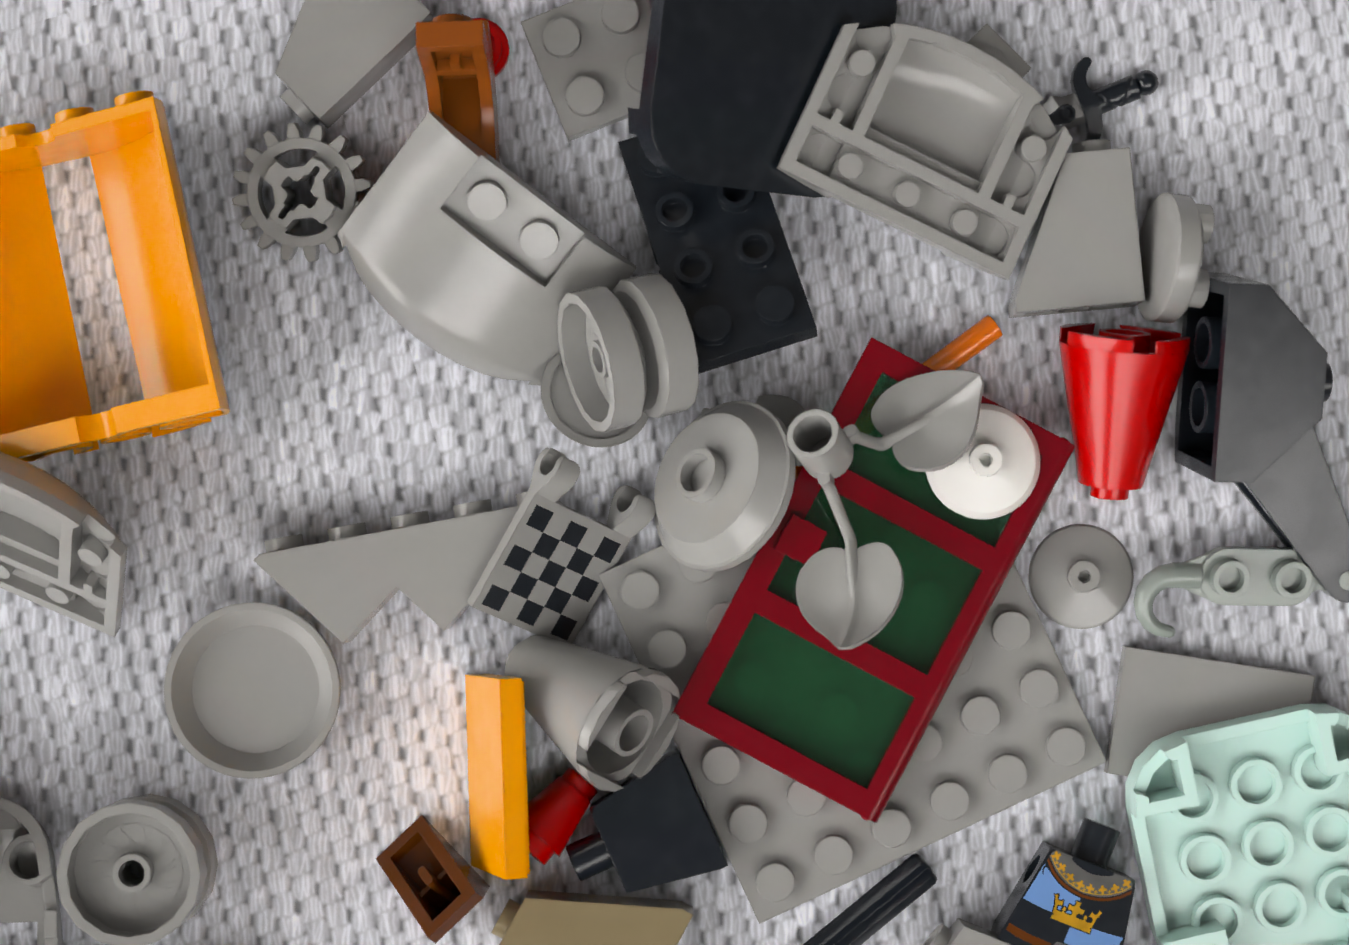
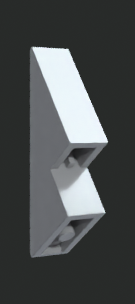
[253,492,562,644]

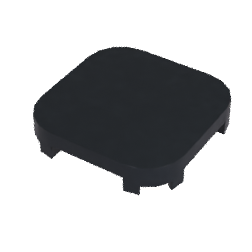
[628,0,897,198]

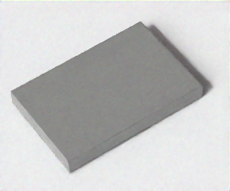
[1104,646,1315,776]

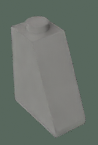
[275,0,433,129]
[1008,139,1145,318]

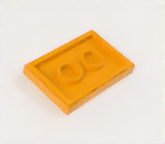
[465,674,530,880]

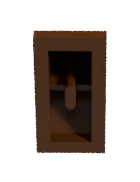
[376,815,490,944]

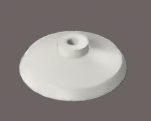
[926,403,1041,520]

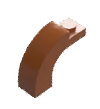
[416,13,500,162]

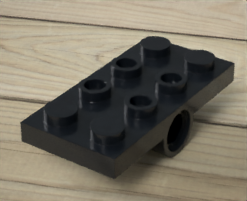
[618,136,817,374]

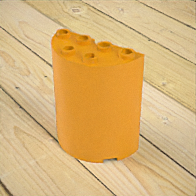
[0,91,230,462]

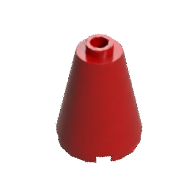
[1059,323,1190,500]

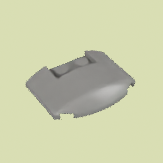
[777,23,1073,280]
[337,110,636,386]
[0,452,127,637]

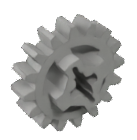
[232,123,373,262]

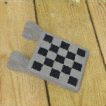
[467,448,656,644]

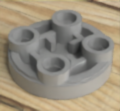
[1137,193,1214,323]

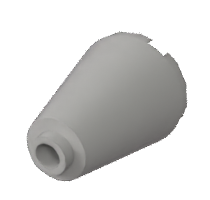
[504,635,680,792]

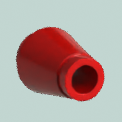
[528,767,598,865]

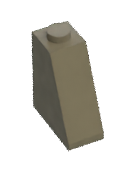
[491,890,693,945]

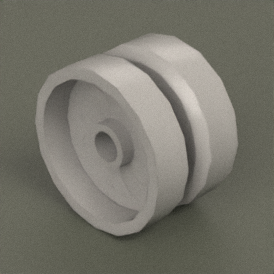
[557,273,699,432]
[56,794,218,945]

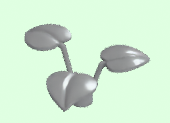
[702,370,984,650]

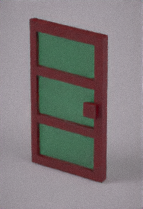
[672,337,1075,823]

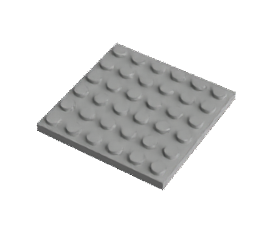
[598,447,1107,924]

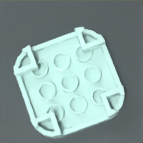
[1125,703,1349,945]

